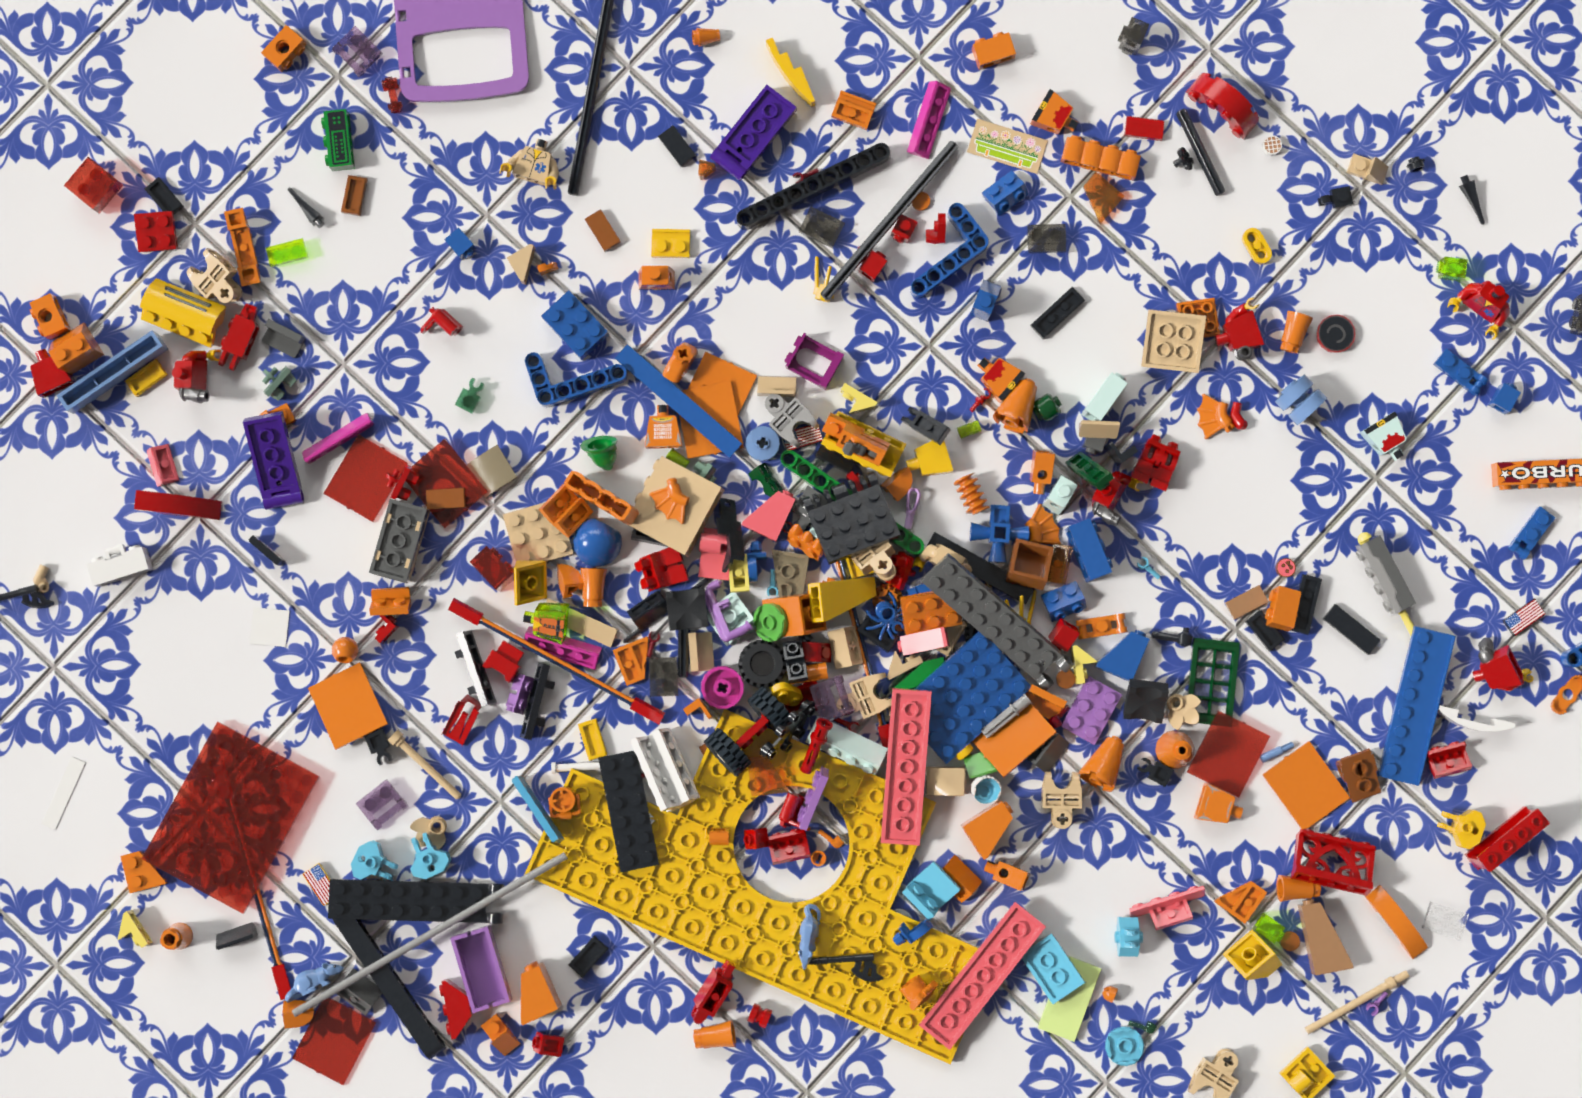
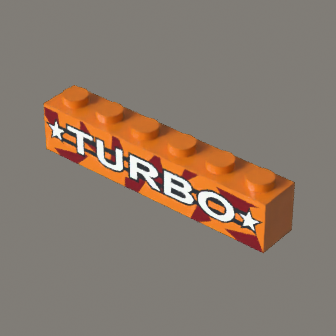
[1491,459,1582,490]

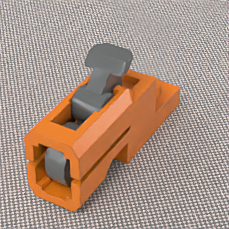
[822,413,890,466]

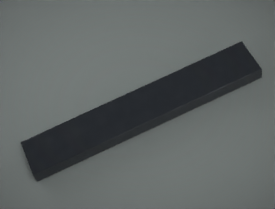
[926,532,1034,605]

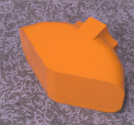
[662,342,698,383]

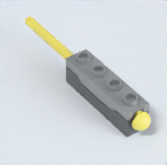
[1355,532,1416,636]

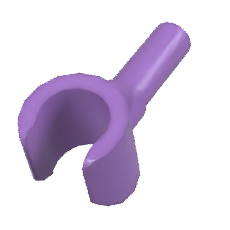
[1366,991,1388,1016]

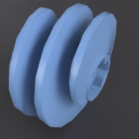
[745,426,780,461]

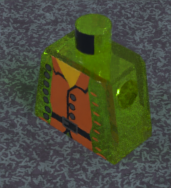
[523,603,570,644]

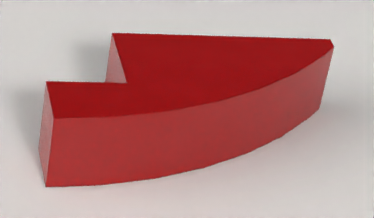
[134,490,222,520]

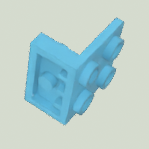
[902,861,961,920]

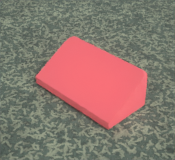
[147,444,179,487]

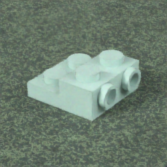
[707,593,756,646]

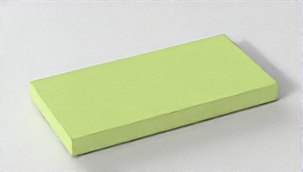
[1038,955,1101,1042]

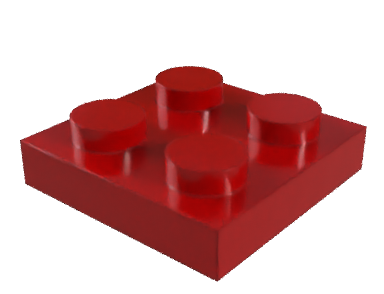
[134,211,178,252]

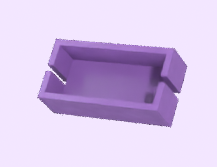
[450,925,513,1013]

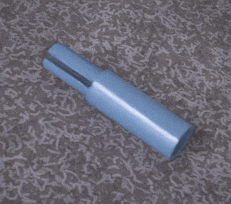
[1259,742,1294,763]

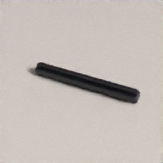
[1176,109,1225,196]

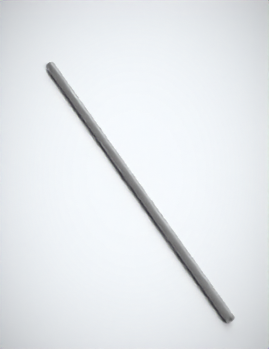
[292,852,568,1017]

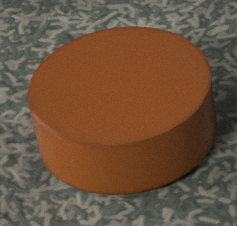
[1056,670,1076,689]
[1279,931,1300,951]

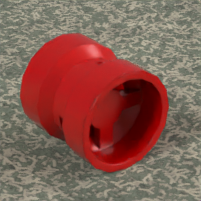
[747,1003,772,1028]

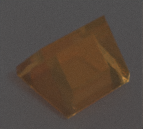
[698,159,716,180]

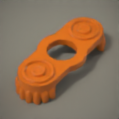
[1551,675,1582,715]

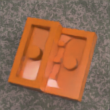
[538,484,594,537]

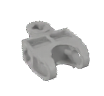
[765,394,819,448]

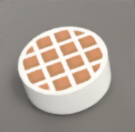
[1262,135,1282,156]

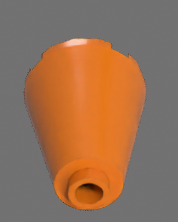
[993,378,1037,434]
[1155,730,1194,769]
[1078,736,1124,792]

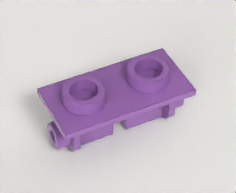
[506,673,534,715]

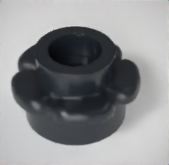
[1406,156,1425,173]

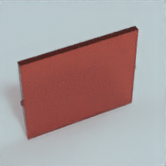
[323,434,408,522]
[406,439,488,528]
[1187,710,1270,798]
[292,997,377,1085]

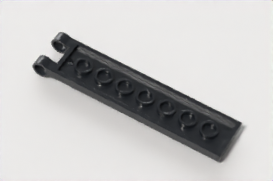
[328,879,504,924]

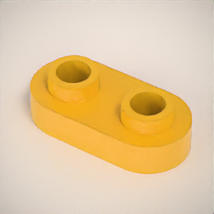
[1242,228,1272,264]
[771,682,803,706]

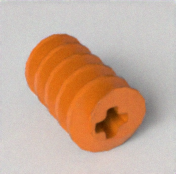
[954,472,990,515]

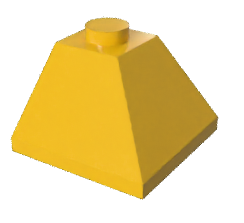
[1223,930,1282,980]

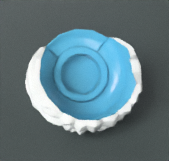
[971,775,1002,804]

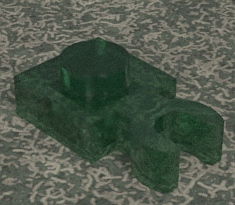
[455,378,485,414]

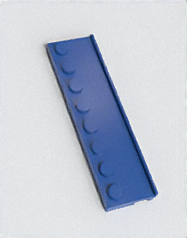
[1377,626,1456,786]

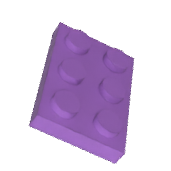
[1060,676,1122,745]
[797,766,829,831]

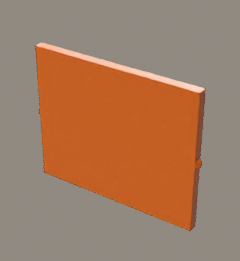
[676,351,757,415]
[679,381,744,459]
[308,662,388,750]
[972,704,1057,778]
[1262,741,1350,829]

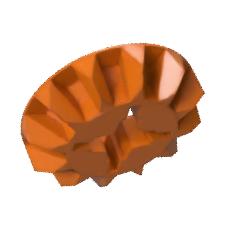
[872,584,902,611]

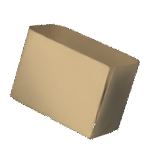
[926,767,966,796]

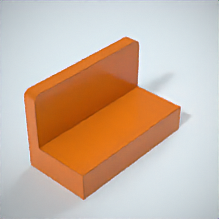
[1026,684,1067,719]
[683,698,713,719]
[942,855,982,903]

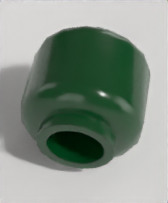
[1033,393,1062,422]

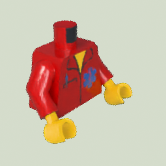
[1447,281,1510,340]

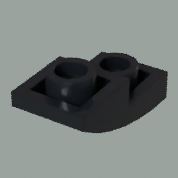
[782,639,808,684]

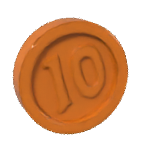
[911,191,930,211]

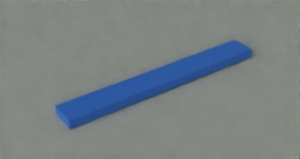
[615,344,742,458]

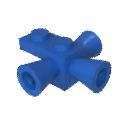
[969,505,1029,563]

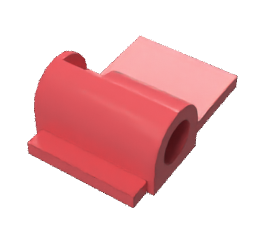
[698,527,729,581]

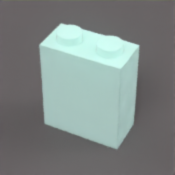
[1081,372,1127,421]

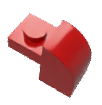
[802,642,832,663]

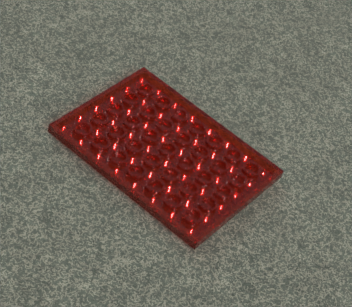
[141,721,320,914]

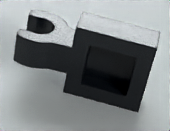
[1318,186,1353,209]

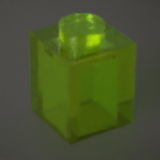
[1436,256,1468,282]
[1252,913,1285,944]

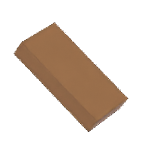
[1225,585,1268,620]

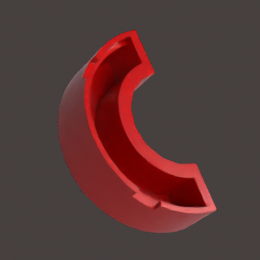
[1186,73,1259,139]

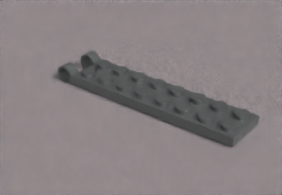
[921,553,1074,691]

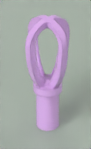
[904,488,921,529]

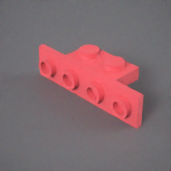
[1129,886,1205,930]

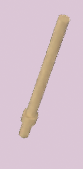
[1305,970,1410,1034]

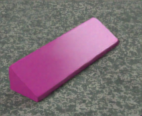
[907,81,951,159]
[302,413,374,464]
[522,626,602,670]

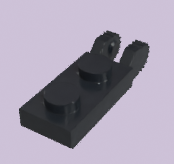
[901,407,951,445]

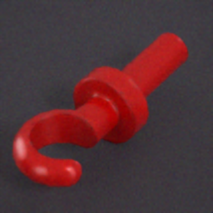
[969,388,991,413]

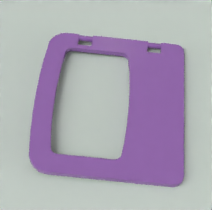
[394,0,529,102]

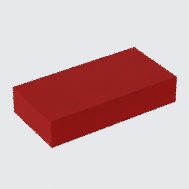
[1124,116,1165,141]

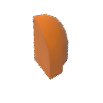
[880,467,913,502]
[557,564,584,599]
[282,1000,314,1029]

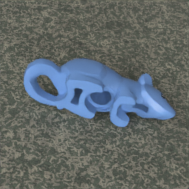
[798,904,821,969]
[285,962,344,1003]

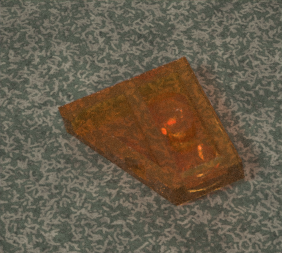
[1083,172,1125,225]
[748,756,789,796]

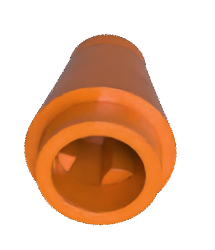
[692,28,720,47]

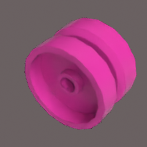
[701,666,744,709]

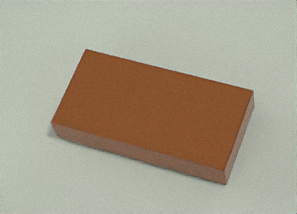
[341,175,368,216]
[585,209,621,252]
[426,488,466,509]

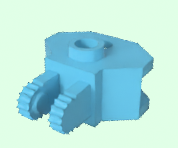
[410,833,452,879]
[351,840,399,880]
[1114,917,1143,957]

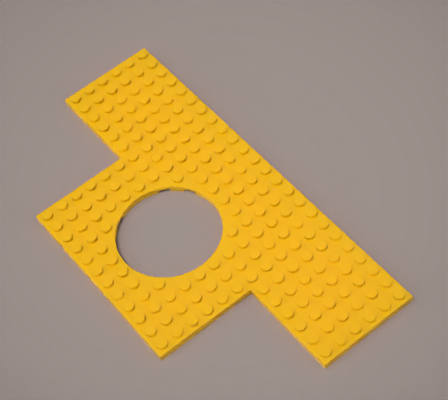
[524,709,978,1064]

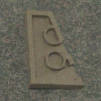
[771,549,809,597]

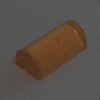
[1047,544,1073,585]

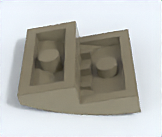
[466,445,518,498]

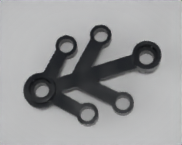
[760,700,816,760]

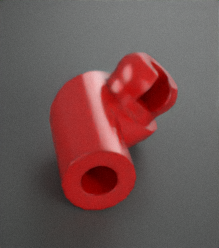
[1229,402,1248,430]

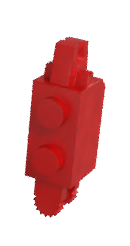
[218,303,259,371]
[691,960,735,1025]

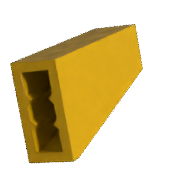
[808,577,877,623]

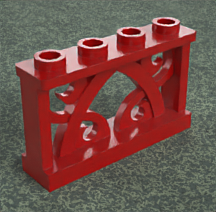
[1464,806,1550,872]
[1291,829,1376,896]

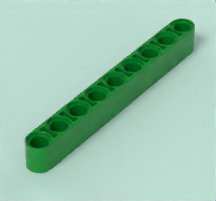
[781,450,924,556]

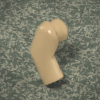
[33,564,49,593]

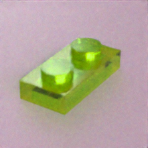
[266,238,308,267]

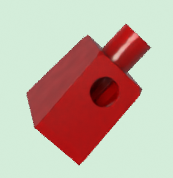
[30,349,76,398]

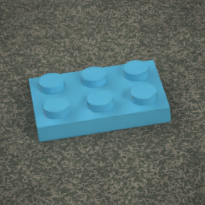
[1022,933,1086,1004]

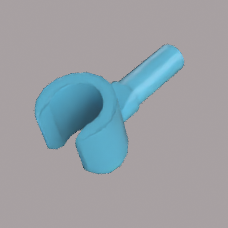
[1137,557,1160,579]
[767,569,778,596]

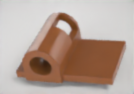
[1336,748,1381,803]

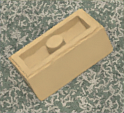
[1079,420,1120,439]

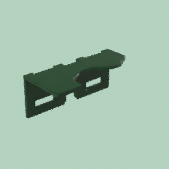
[748,463,783,497]

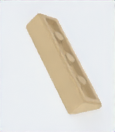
[541,598,619,648]

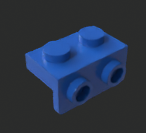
[982,170,1028,216]
[1041,581,1087,622]

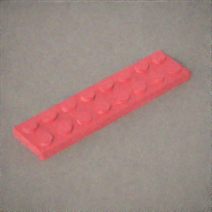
[881,688,932,846]
[919,902,1046,1050]

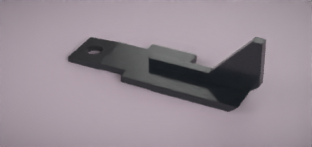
[716,498,745,573]

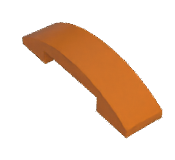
[224,208,261,287]
[1365,885,1428,959]

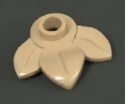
[1167,694,1201,730]
[410,816,447,849]

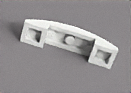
[1437,706,1516,731]

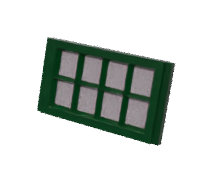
[1187,638,1240,727]

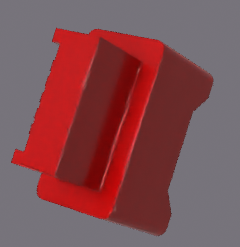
[482,640,525,683]

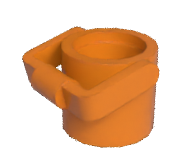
[548,786,581,820]
[899,974,939,1010]

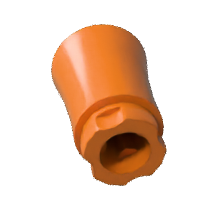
[1280,311,1313,354]
[580,568,607,607]
[1276,875,1321,902]
[160,922,193,950]
[693,1020,736,1049]

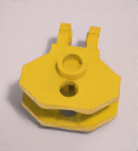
[1437,809,1486,849]

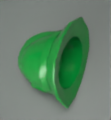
[580,436,618,471]

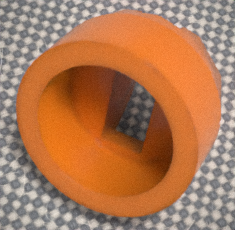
[811,850,827,867]
[1102,986,1118,1003]

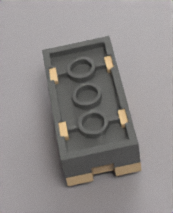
[369,499,430,583]

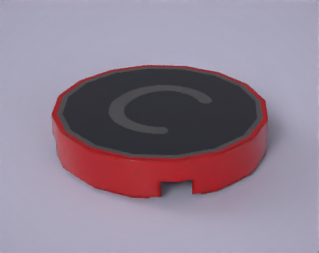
[1316,315,1355,353]

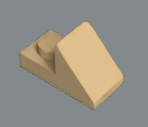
[1346,154,1389,185]
[887,651,923,680]

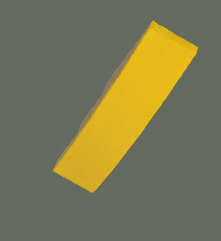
[766,37,815,107]

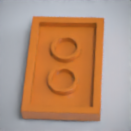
[900,591,962,635]

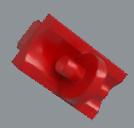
[385,464,420,501]
[886,551,916,590]

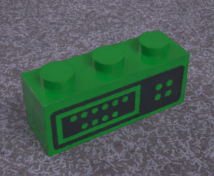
[321,109,355,171]

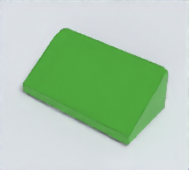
[963,752,997,779]

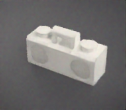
[86,544,153,587]

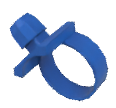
[747,541,767,582]
[893,918,933,946]

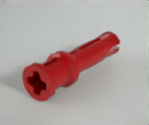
[800,718,833,774]

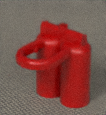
[420,307,463,336]
[779,792,811,831]

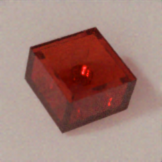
[63,156,123,214]
[470,546,514,592]

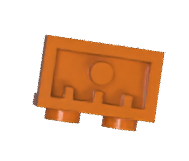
[369,587,411,616]

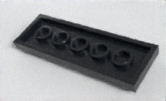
[598,750,659,872]

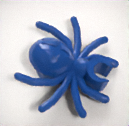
[866,592,904,640]

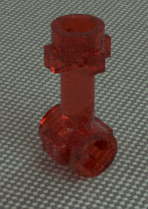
[381,76,403,114]

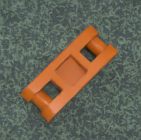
[1076,613,1128,640]

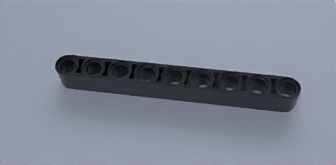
[736,143,890,230]
[332,919,446,1060]

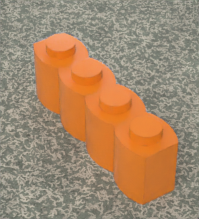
[1060,135,1141,181]
[564,471,639,525]

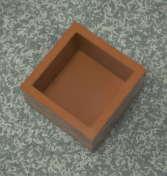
[1005,538,1054,590]

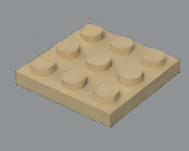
[1141,309,1206,373]
[503,502,574,562]

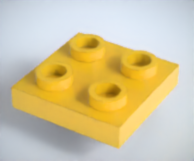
[1279,1047,1335,1098]

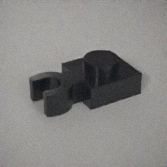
[364,729,393,765]
[1137,758,1174,787]

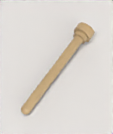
[387,730,461,799]

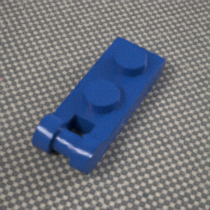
[1433,348,1489,396]
[1508,506,1555,560]

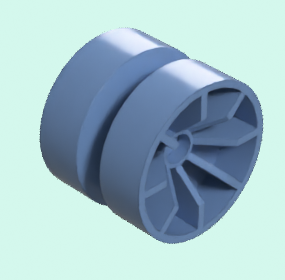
[1275,374,1327,425]

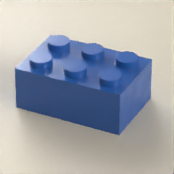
[541,290,609,360]
[1064,518,1113,582]

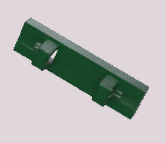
[1065,451,1114,491]

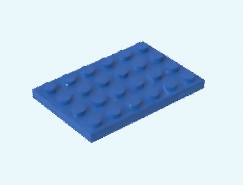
[914,631,1031,764]

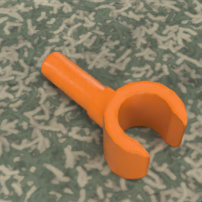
[818,829,844,848]

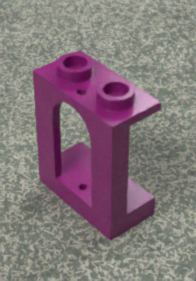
[784,333,844,390]

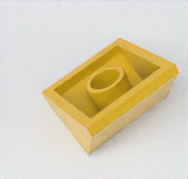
[514,560,547,606]

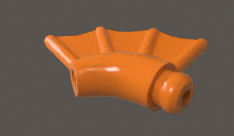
[1197,394,1235,439]
[649,478,690,524]
[1025,504,1061,545]

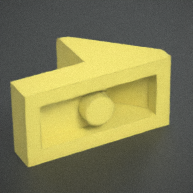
[840,383,878,415]
[729,554,750,593]
[1071,645,1098,684]
[118,910,153,948]

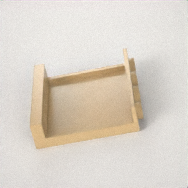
[627,456,724,557]

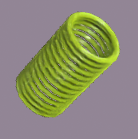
[957,420,982,439]
[666,448,690,468]

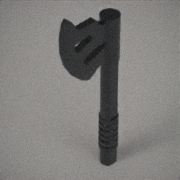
[0,584,54,609]
[808,953,883,982]

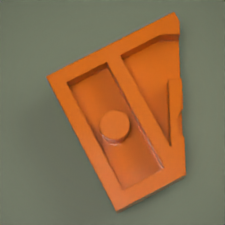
[613,636,648,686]
[120,851,168,893]
[1213,881,1268,924]

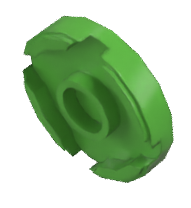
[753,603,788,642]

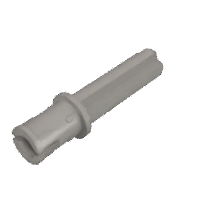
[982,694,1032,738]

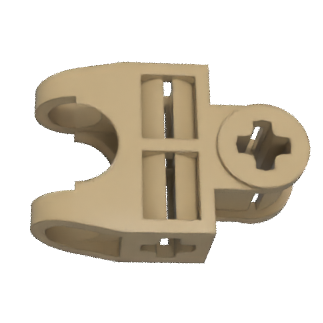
[187,248,242,303]
[851,542,896,581]
[837,672,892,719]
[1041,771,1082,829]
[1188,1048,1239,1098]

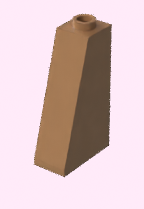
[1298,899,1354,976]

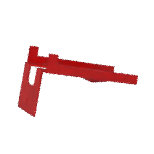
[441,694,482,746]

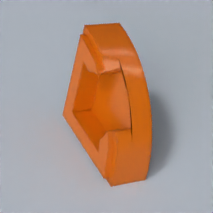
[537,262,559,276]

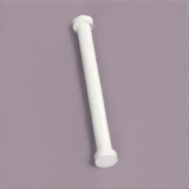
[551,762,641,774]

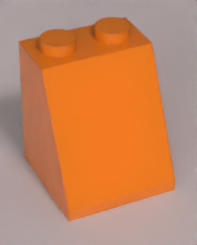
[48,323,104,375]
[762,593,827,637]
[961,800,1013,860]
[521,961,562,1026]

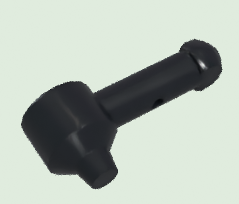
[1151,627,1192,647]

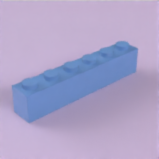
[56,330,168,414]

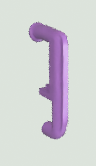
[705,579,754,642]

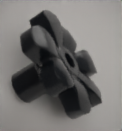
[1173,147,1194,170]

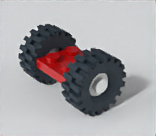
[704,687,790,777]

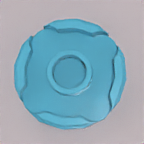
[1105,1026,1144,1066]

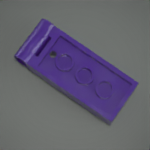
[710,84,797,181]
[243,411,304,510]

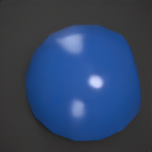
[573,519,622,567]

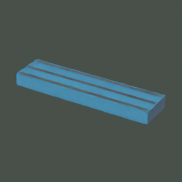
[511,776,565,843]

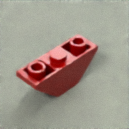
[439,979,474,1040]

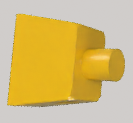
[906,441,953,476]

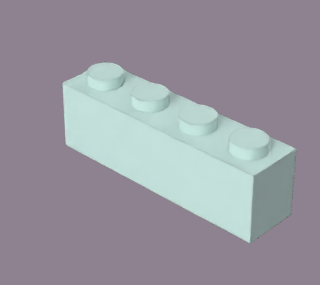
[806,715,888,775]

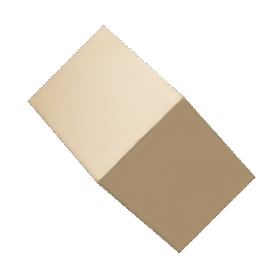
[507,244,535,285]

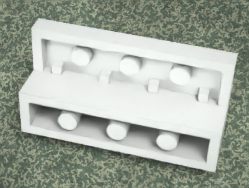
[631,727,700,812]

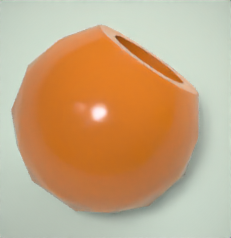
[332,637,359,663]

